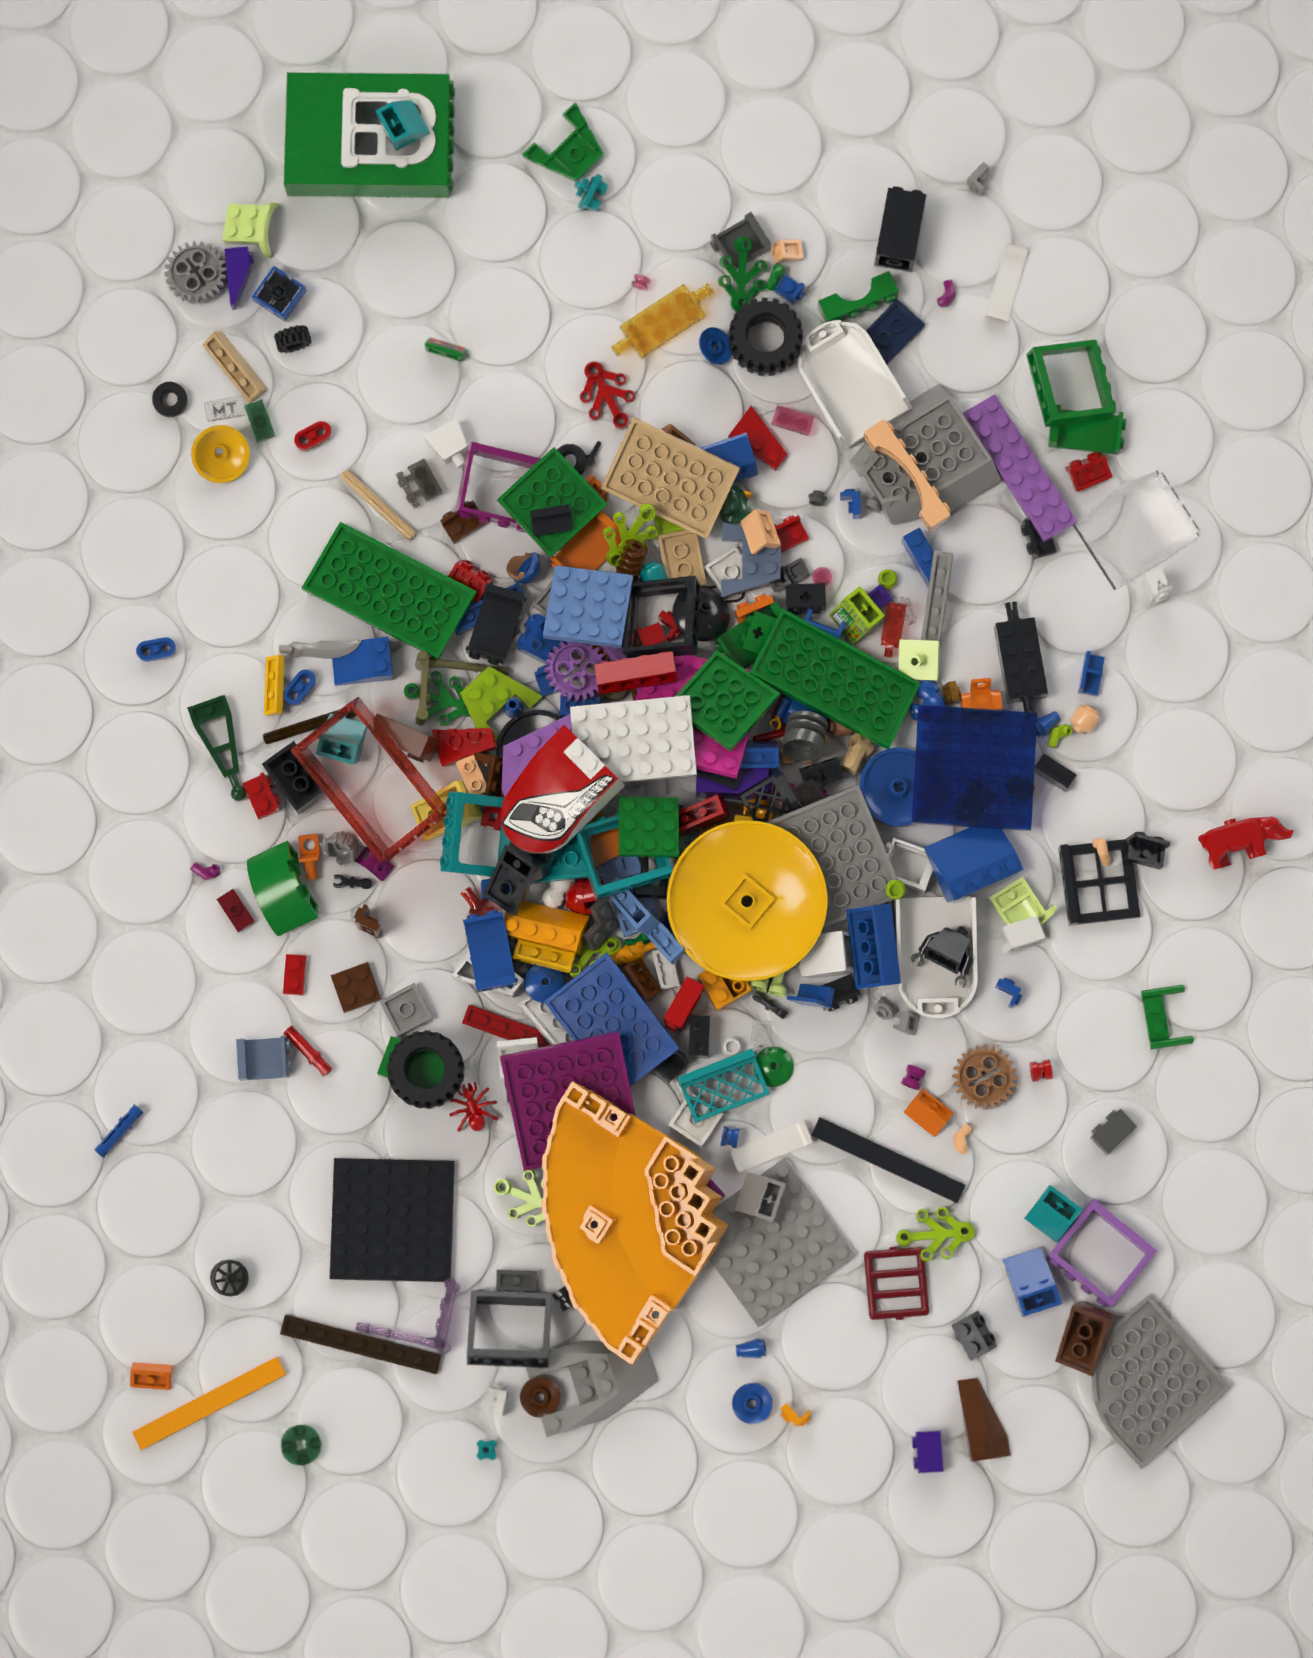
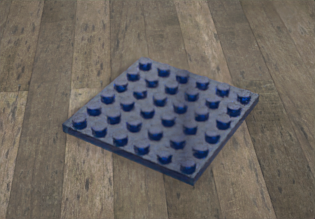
[911,705,1037,831]

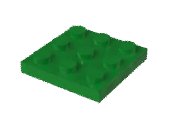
[618,796,679,858]

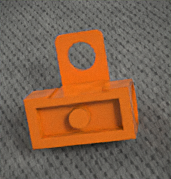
[960,678,1003,720]

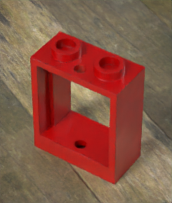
[663,976,704,1033]

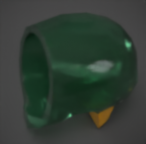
[719,485,753,524]

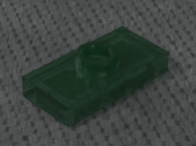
[244,400,276,443]

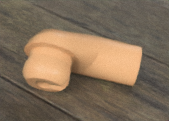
[953,1123,973,1154]

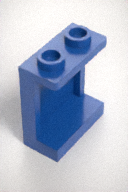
[740,740,779,768]

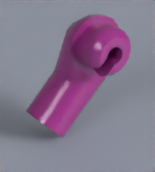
[937,280,956,307]
[190,862,220,880]

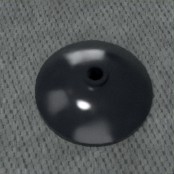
[672,586,730,642]

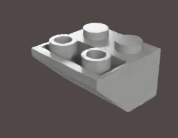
[734,1172,786,1224]

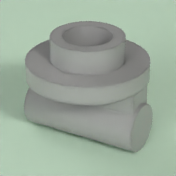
[874,997,897,1020]

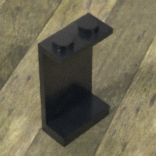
[465,583,525,666]

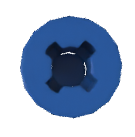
[720,1126,739,1148]

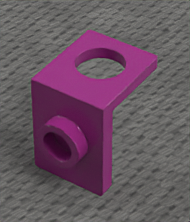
[355,847,394,882]

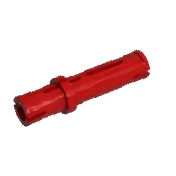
[283,1025,333,1077]

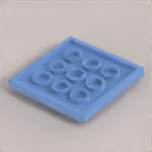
[543,565,633,648]

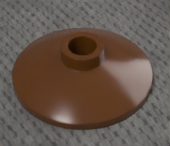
[520,1377,561,1418]

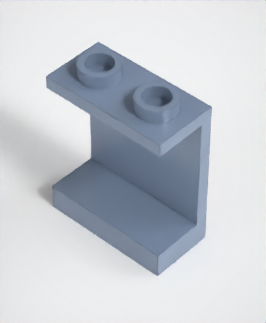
[236,1036,292,1081]

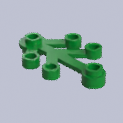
[718,237,767,312]
[404,671,470,726]

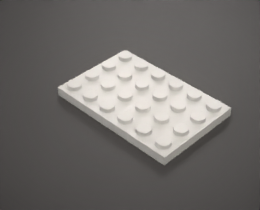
[570,695,697,783]

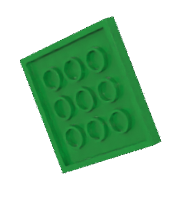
[496,447,608,558]
[675,650,780,752]

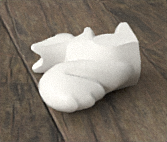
[537,879,575,908]

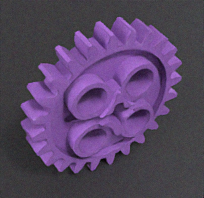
[544,641,605,702]

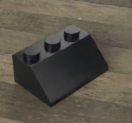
[262,741,329,815]

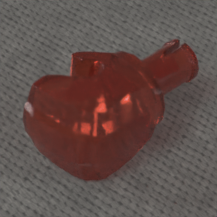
[460,887,495,916]

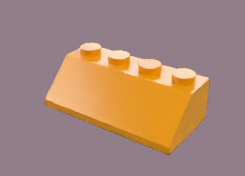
[504,901,590,955]

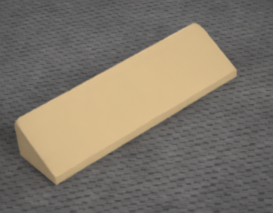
[202,331,268,403]

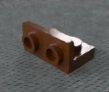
[440,500,486,544]
[354,904,382,939]
[622,958,662,1001]

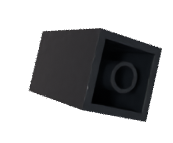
[874,186,927,272]

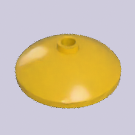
[191,425,250,483]

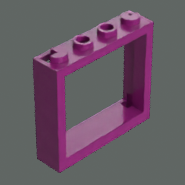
[455,442,541,532]

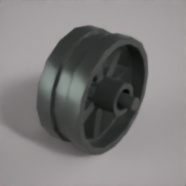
[210,1259,249,1297]

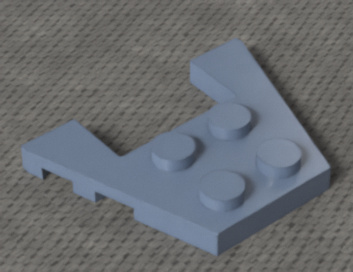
[721,522,781,599]

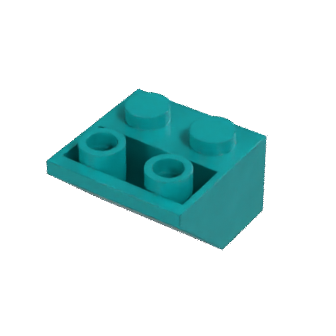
[376,100,430,151]
[316,714,368,765]
[1024,1185,1082,1243]

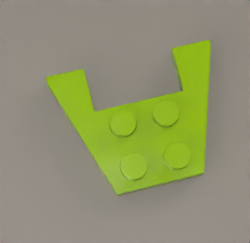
[460,666,542,740]

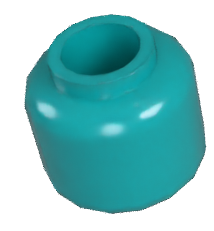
[639,561,668,581]

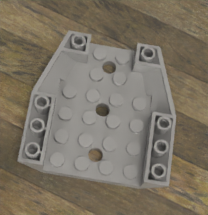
[850,384,1001,525]

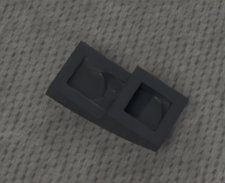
[770,558,811,593]

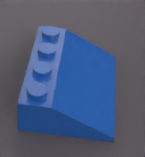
[924,817,1024,902]

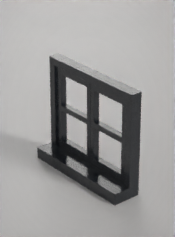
[1058,839,1140,926]

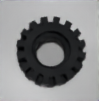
[274,325,312,353]

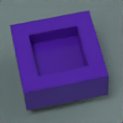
[867,584,893,610]

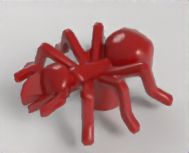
[449,1082,499,1132]

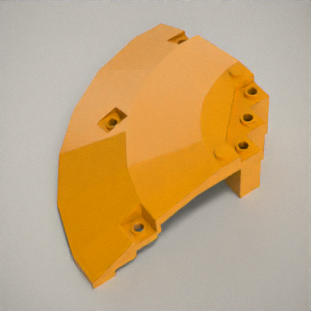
[542,1082,729,1364]

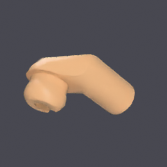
[1093,838,1111,866]

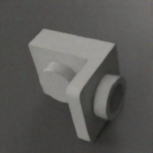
[967,161,989,196]

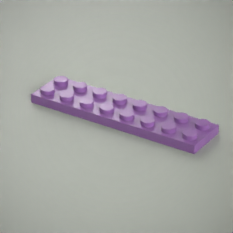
[962,394,1078,543]

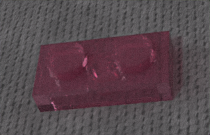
[772,405,815,436]

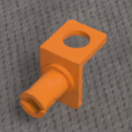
[298,834,320,880]

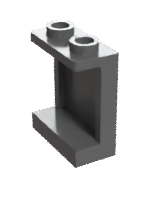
[710,212,771,269]

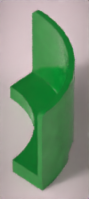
[247,840,318,936]

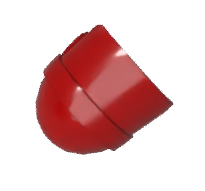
[565,877,604,915]

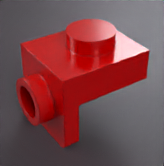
[658,610,682,642]

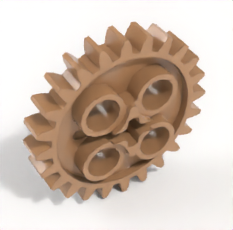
[952,1044,1018,1110]

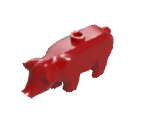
[1198,816,1294,870]

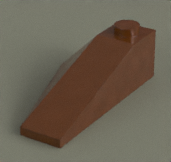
[957,1378,1011,1462]

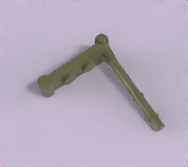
[415,651,509,726]

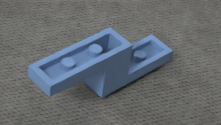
[608,877,686,965]

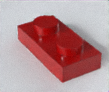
[283,954,307,996]

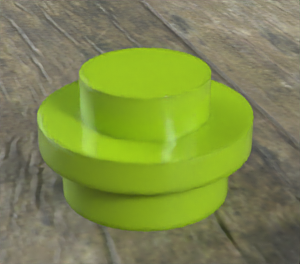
[878,569,897,589]
[885,879,905,900]

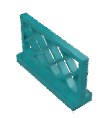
[677,1049,770,1123]

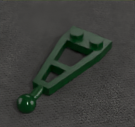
[187,695,246,801]

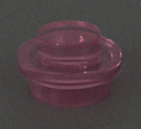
[812,567,832,586]

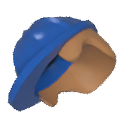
[506,552,540,584]

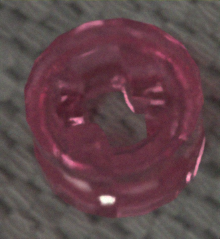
[631,274,651,291]

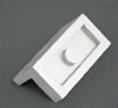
[1001,916,1045,953]

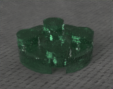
[281,1425,322,1466]

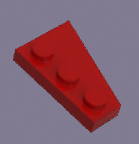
[728,406,787,471]

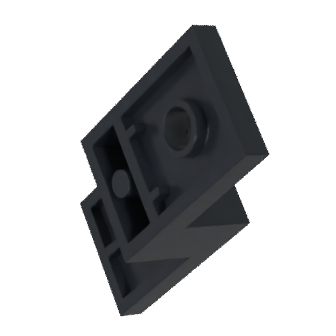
[483,843,558,916]

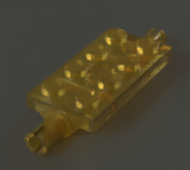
[611,283,714,359]

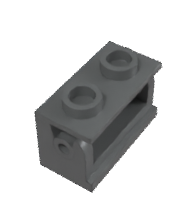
[1090,1109,1137,1155]

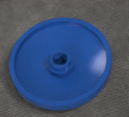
[859,748,939,827]

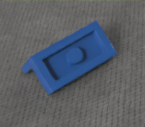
[787,984,835,1008]

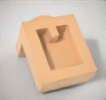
[771,239,803,264]

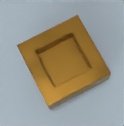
[942,681,961,706]

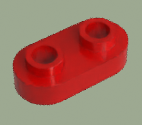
[294,421,332,451]

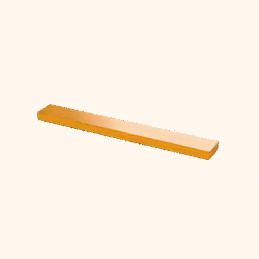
[132,1357,287,1450]

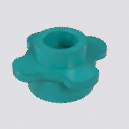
[477,1440,497,1460]

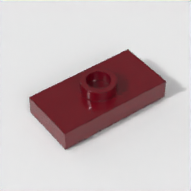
[216,889,255,933]

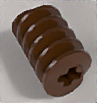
[615,539,648,582]

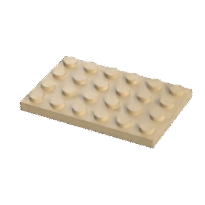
[601,417,741,539]

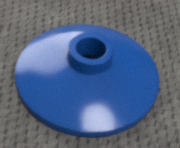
[699,327,732,365]
[524,965,564,1003]
[732,1383,773,1424]

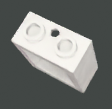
[885,838,933,893]

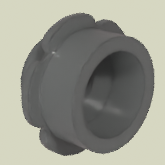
[809,490,827,506]

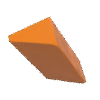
[130,1362,173,1390]

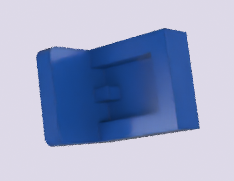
[995,977,1022,1008]

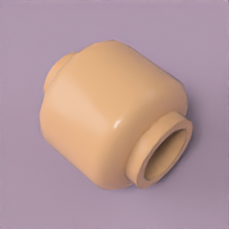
[1070,704,1100,734]

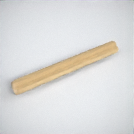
[340,470,416,540]

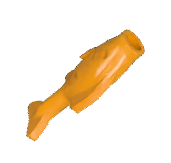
[611,941,657,967]

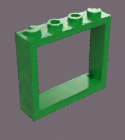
[1026,339,1116,427]

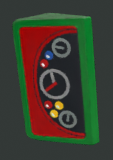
[425,338,466,362]

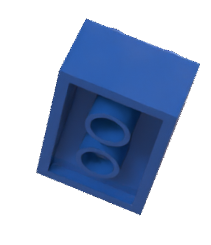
[332,637,394,686]

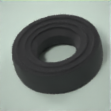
[152,382,188,417]
[557,444,587,475]

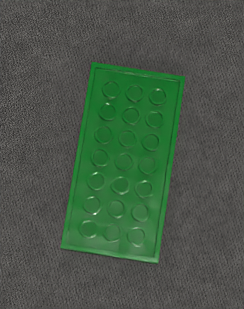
[301,522,477,660]
[749,608,921,750]

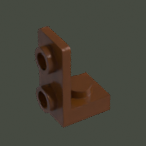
[475,752,503,797]

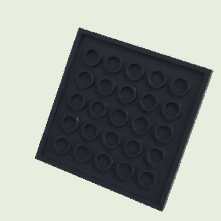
[329,1158,455,1282]

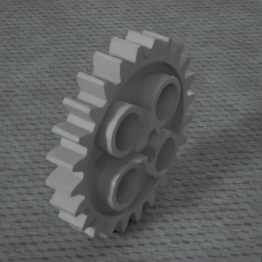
[164,241,227,304]

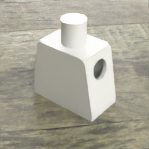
[424,418,467,469]

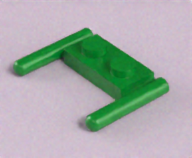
[1141,985,1194,1050]

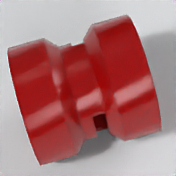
[1029,1059,1053,1082]

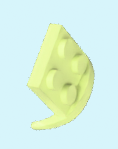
[222,202,280,258]
[989,877,1057,940]

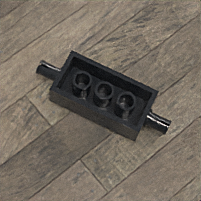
[994,601,1048,719]

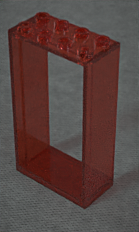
[290,697,447,863]

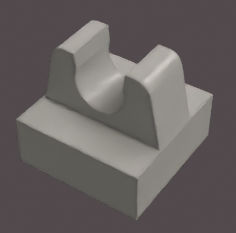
[893,1011,918,1035]

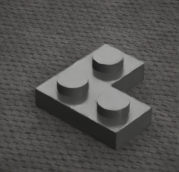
[583,897,620,951]

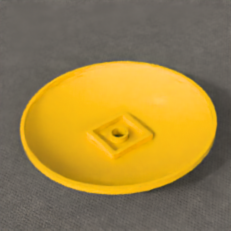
[667,820,828,981]

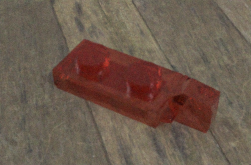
[881,601,907,658]

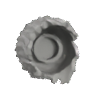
[321,831,359,867]

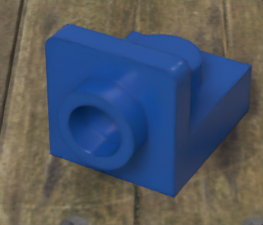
[774,275,806,305]
[840,489,861,519]
[534,665,560,698]

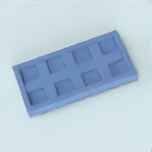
[599,857,660,938]

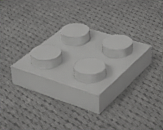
[379,983,433,1037]

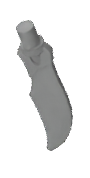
[279,640,361,658]

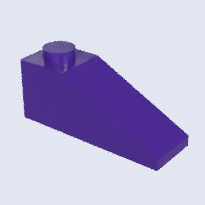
[224,246,254,310]

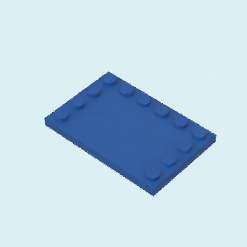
[544,953,680,1087]

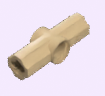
[840,733,874,775]

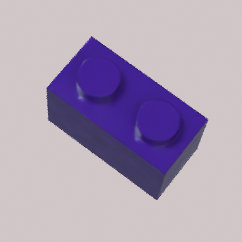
[912,1431,943,1473]

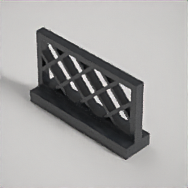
[739,768,801,822]

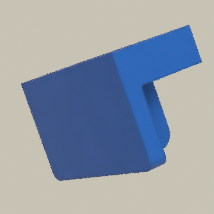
[1078,651,1105,697]

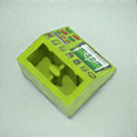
[829,586,885,645]

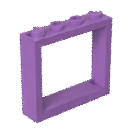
[1047,1199,1157,1308]

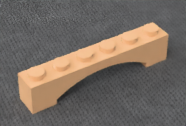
[863,419,951,532]

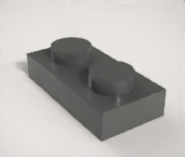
[496,1270,537,1292]

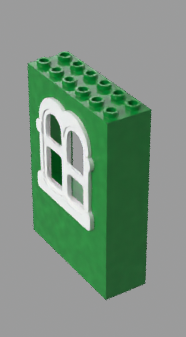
[284,72,455,198]

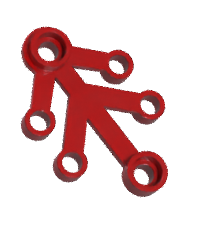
[580,361,635,429]

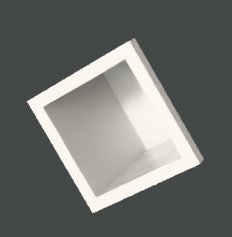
[798,931,854,978]

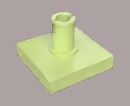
[899,639,940,680]

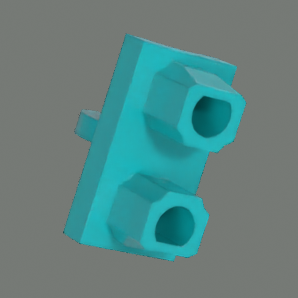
[574,174,609,211]

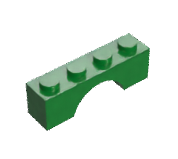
[818,271,899,323]

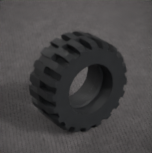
[729,297,803,376]
[387,1030,465,1109]

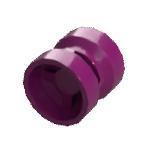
[901,1065,926,1090]

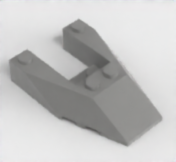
[526,1341,658,1437]

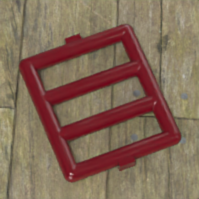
[864,1247,929,1320]

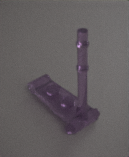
[356,1278,460,1354]

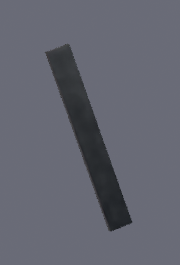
[811,1117,965,1203]

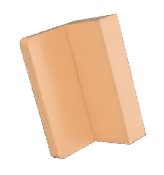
[741,509,781,554]

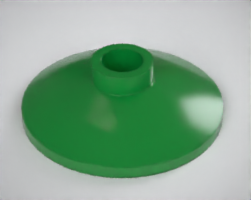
[753,1047,793,1087]

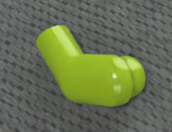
[1047,724,1073,748]

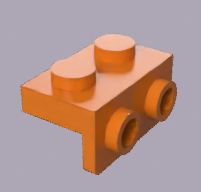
[733,594,774,624]

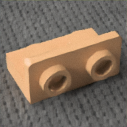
[456,755,486,795]

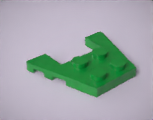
[522,102,604,182]

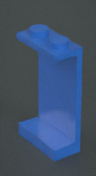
[463,910,517,993]

